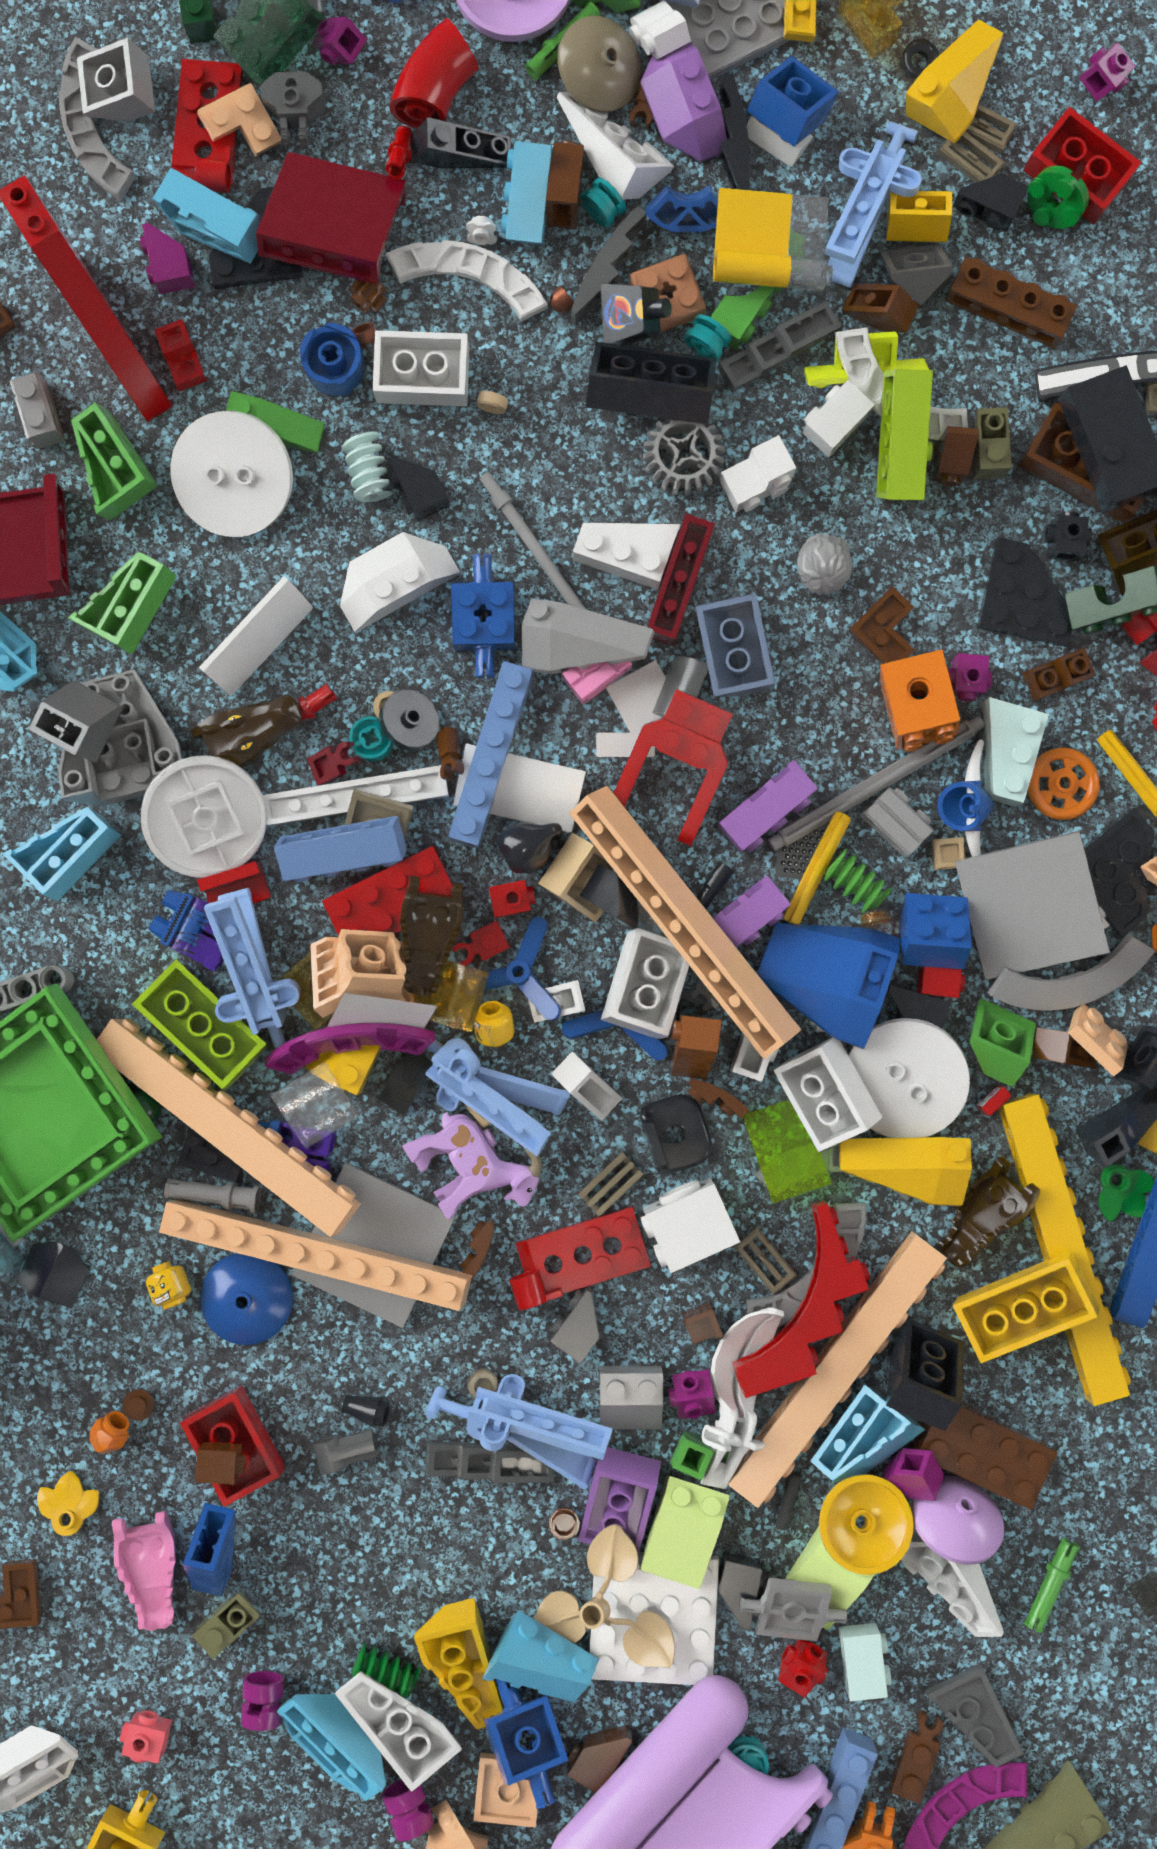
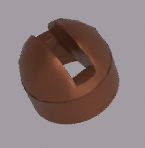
[550,285,574,313]
[352,322,376,349]

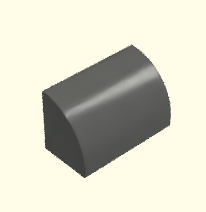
[652,656,708,717]

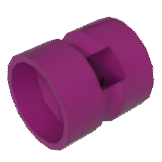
[241,1671,284,1731]
[381,1779,434,1841]

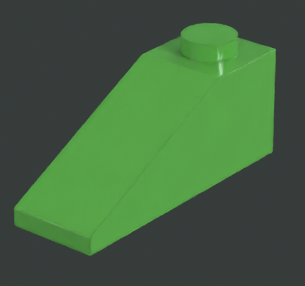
[226,391,325,454]

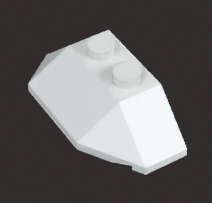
[340,532,461,633]
[0,1725,78,1813]

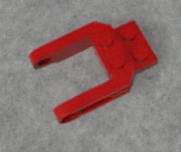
[613,689,733,847]

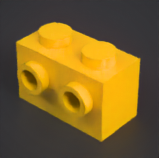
[886,191,952,242]

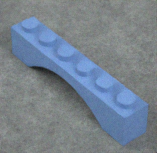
[448,661,534,850]
[803,1727,878,1849]

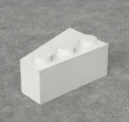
[573,523,680,590]

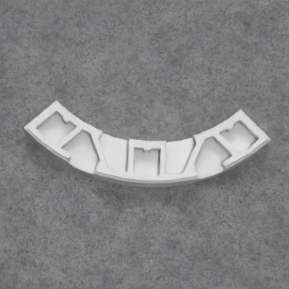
[385,240,548,322]
[835,327,968,440]

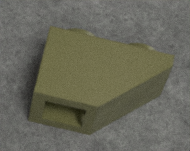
[972,407,1012,480]
[192,1591,261,1659]

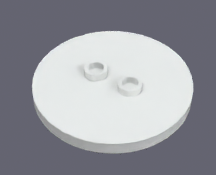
[171,411,293,537]
[141,756,267,878]
[848,1018,970,1138]

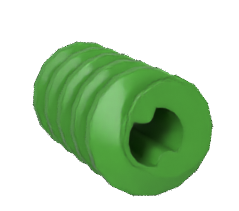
[824,848,893,914]

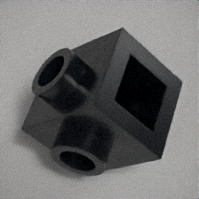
[1044,511,1092,561]

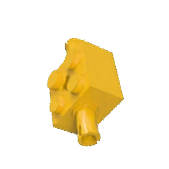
[86,1790,165,1849]

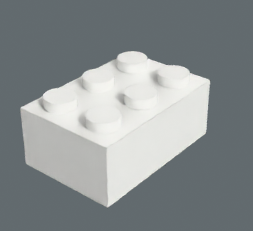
[373,330,470,406]
[601,928,689,1039]
[773,1038,883,1152]

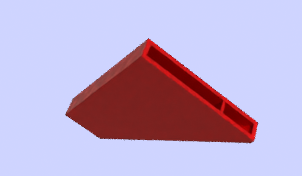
[0,175,173,422]

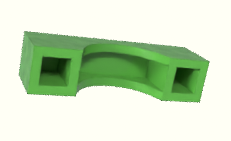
[711,229,806,350]

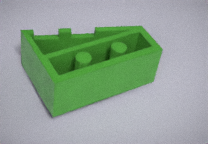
[71,402,158,520]
[68,551,177,655]

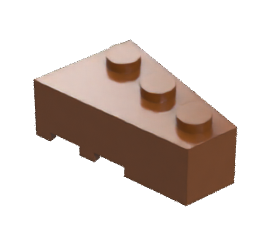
[670,1015,722,1080]

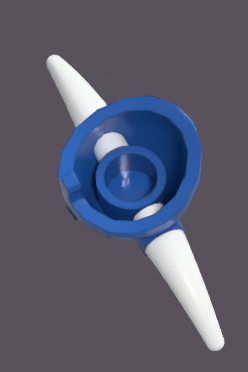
[937,740,994,857]

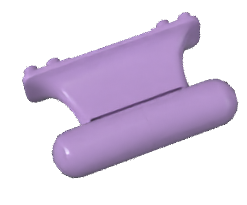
[552,1675,833,1849]

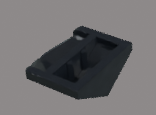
[16,1241,90,1308]

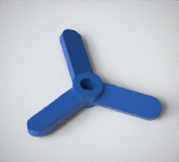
[460,917,561,1020]
[562,1010,668,1060]

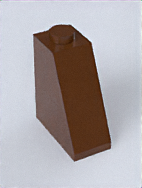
[546,141,584,229]

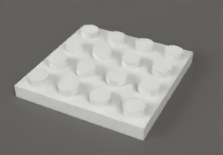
[589,1552,719,1685]

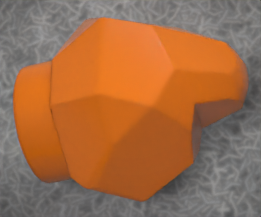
[89,1411,129,1454]

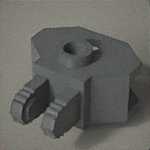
[261,71,326,145]

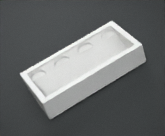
[199,576,313,696]
[453,743,586,833]

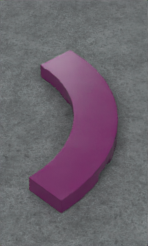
[265,1023,435,1075]
[902,1762,1027,1849]

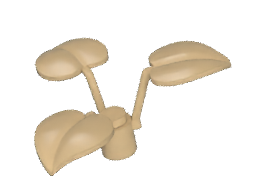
[534,1524,675,1668]

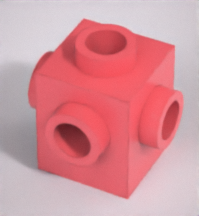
[120,1711,172,1763]

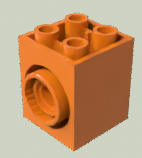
[880,649,961,752]

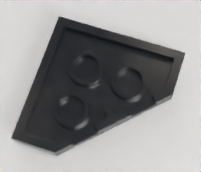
[209,187,304,290]
[977,537,1072,647]
[1084,808,1155,937]

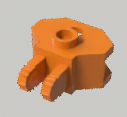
[842,1801,898,1849]

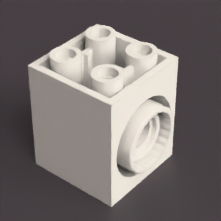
[640,1178,740,1273]

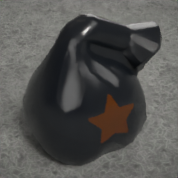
[497,822,565,874]

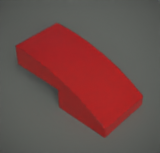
[154,319,207,392]

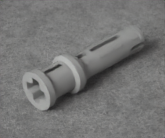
[164,1178,261,1214]

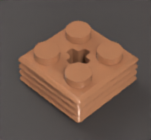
[629,254,706,333]

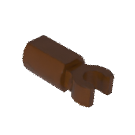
[629,71,653,130]
[437,727,464,782]

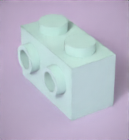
[838,1623,892,1702]

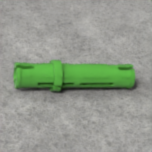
[524,2,601,80]
[1024,1537,1081,1633]

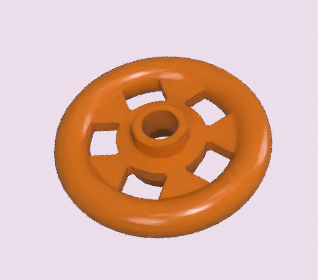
[1027,748,1100,820]

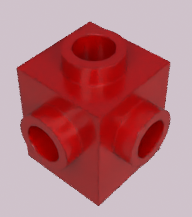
[778,1639,828,1698]

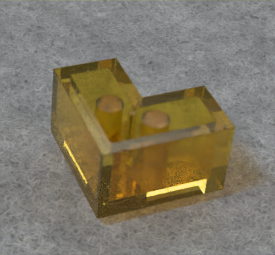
[837,0,903,59]

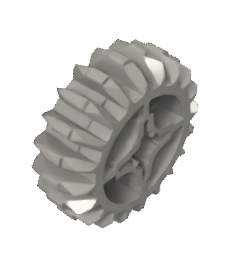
[643,419,725,496]

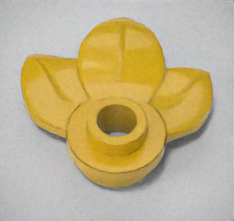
[37,1471,99,1536]

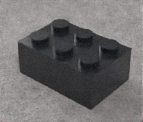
[886,1318,964,1431]

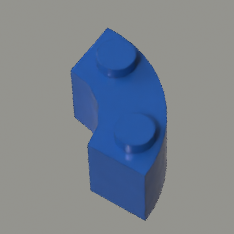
[645,185,718,233]

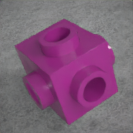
[312,17,367,65]
[1078,42,1136,102]
[948,653,992,702]
[668,1369,716,1419]

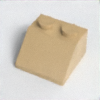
[538,833,611,923]

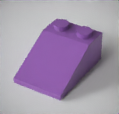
[578,1447,661,1554]

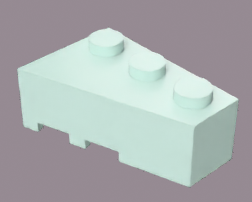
[981,697,1049,807]

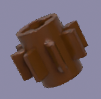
[349,279,387,314]

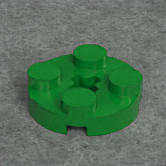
[1027,166,1089,229]

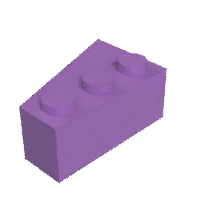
[717,760,818,853]
[713,875,791,947]

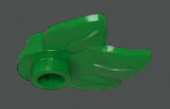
[1098,1164,1154,1222]

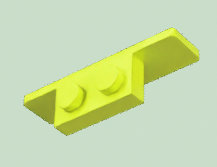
[804,331,929,388]

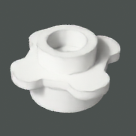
[466,216,497,245]

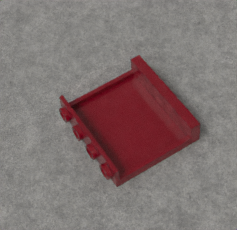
[256,152,406,284]
[0,473,70,605]

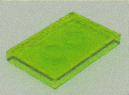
[742,1100,832,1204]

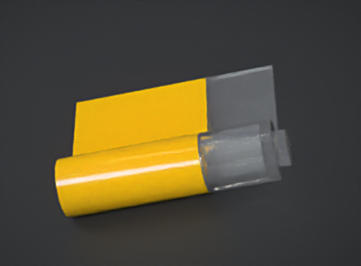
[713,188,833,291]

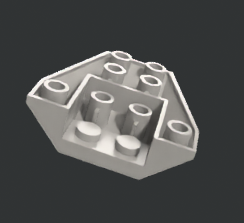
[58,669,182,806]

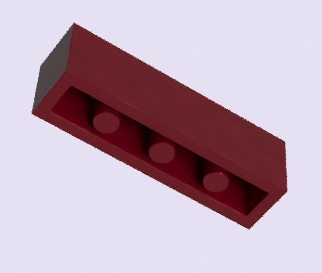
[647,514,715,646]

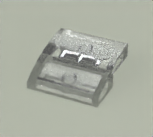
[271,1062,360,1149]

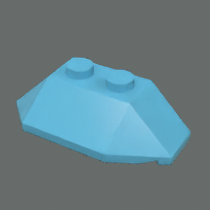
[0,611,37,692]
[277,1694,386,1801]

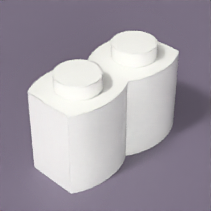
[629,1,691,59]

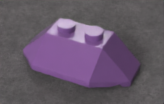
[640,42,727,163]

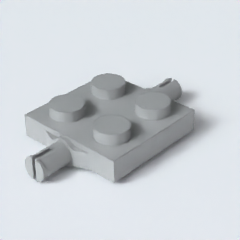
[740,1577,847,1642]

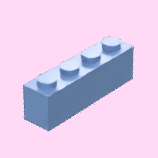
[274,816,407,883]

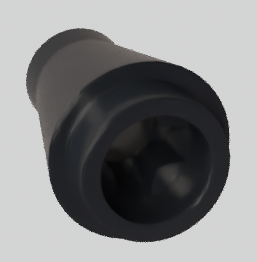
[342,1394,390,1428]

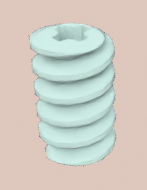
[342,432,392,502]

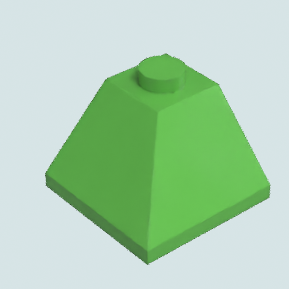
[970,998,1036,1087]

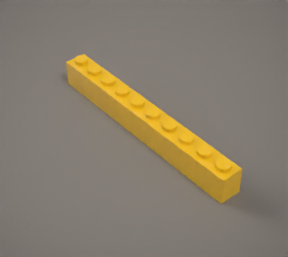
[998,1093,1131,1406]

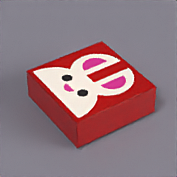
[975,1086,1011,1116]

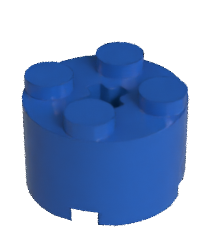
[300,323,365,396]

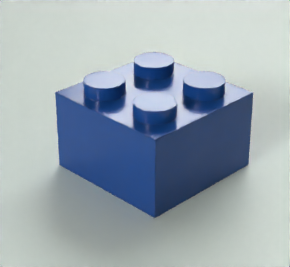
[747,56,839,147]
[899,893,972,969]

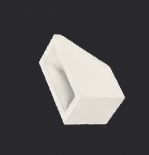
[551,1051,623,1121]

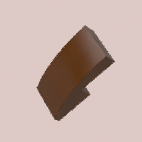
[1023,648,1096,701]
[687,1078,749,1119]
[460,1217,496,1280]

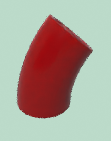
[389,17,480,129]

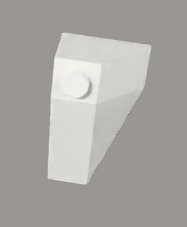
[557,92,674,201]
[901,1525,1004,1637]
[335,1671,462,1792]

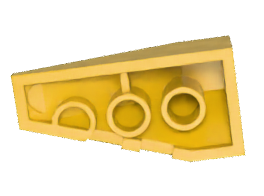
[906,19,1003,144]

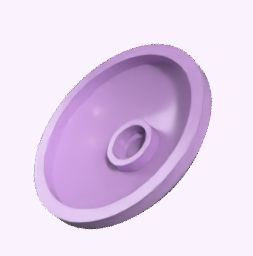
[911,1475,1004,1565]

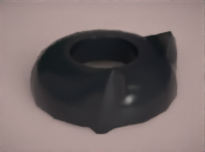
[899,38,939,80]

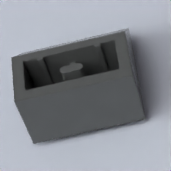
[29,680,123,762]

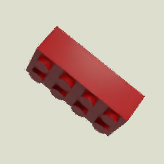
[322,846,453,936]

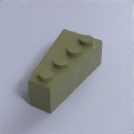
[984,1759,1112,1849]

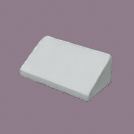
[747,115,813,167]

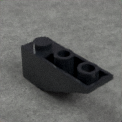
[413,117,511,169]
[1076,1085,1157,1167]

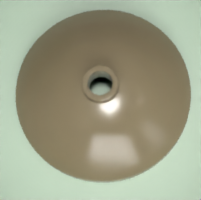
[557,16,642,113]

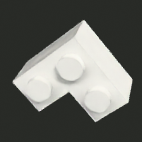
[719,435,796,512]

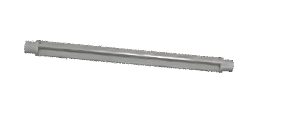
[768,716,985,851]

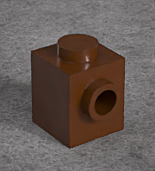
[195,1442,246,1485]

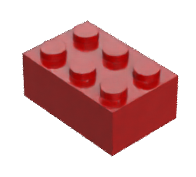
[1023,107,1142,225]
[180,1385,285,1507]

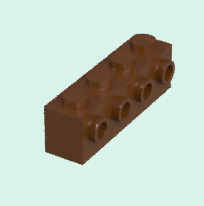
[945,256,1077,349]

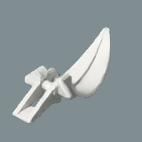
[701,1308,784,1489]

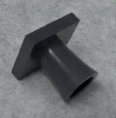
[1112,1025,1157,1090]

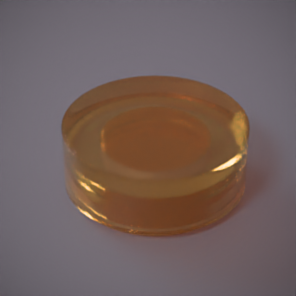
[860,910,892,928]

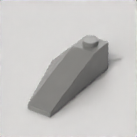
[522,599,654,674]

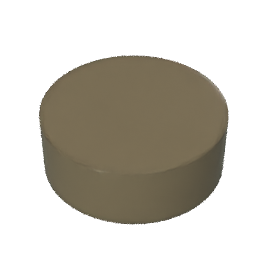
[468,1368,499,1399]

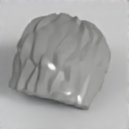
[797,533,853,596]

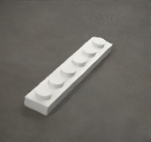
[263,765,449,826]

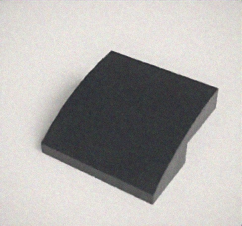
[177,1126,242,1184]

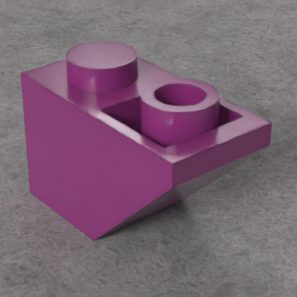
[140,223,196,294]
[881,1448,944,1501]

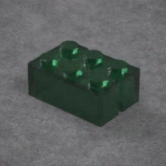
[213,0,326,85]

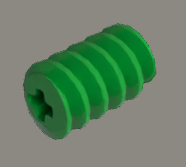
[351,1642,421,1699]

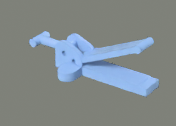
[822,121,922,288]
[204,888,301,1056]
[425,1038,570,1156]
[425,1374,613,1489]

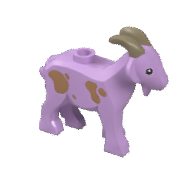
[402,1112,542,1220]

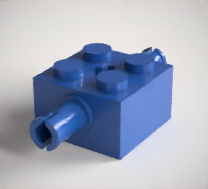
[451,553,516,679]
[483,1679,569,1809]

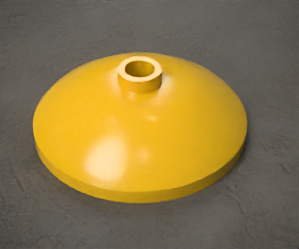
[819,1474,913,1575]

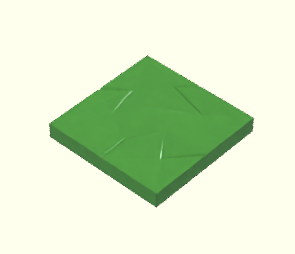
[0,983,163,1243]

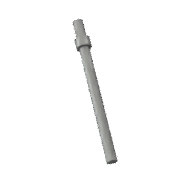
[480,472,587,610]

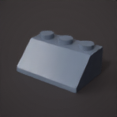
[695,593,775,698]

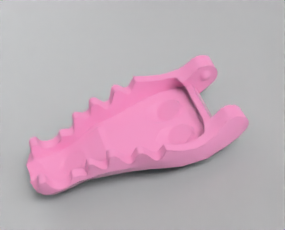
[112,1511,176,1631]

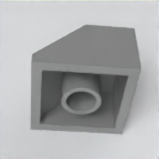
[77,37,155,122]
[600,1366,663,1429]

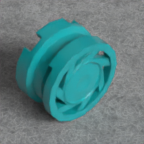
[580,177,626,229]
[683,314,732,361]
[349,716,394,762]
[727,1735,769,1775]

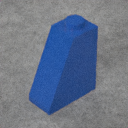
[183,1503,236,1597]

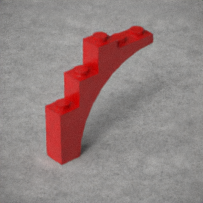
[732,1201,870,1398]

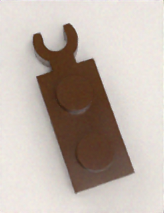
[889,1710,943,1804]

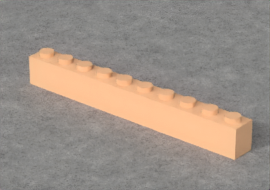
[569,786,801,1059]
[97,1018,361,1237]
[159,1199,472,1311]
[728,1231,947,1508]

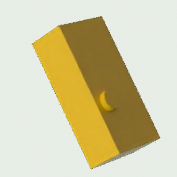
[953,1250,1100,1363]

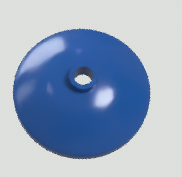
[200,1253,293,1345]

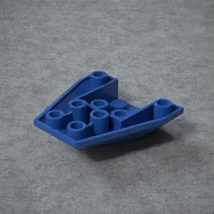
[757,923,900,1049]

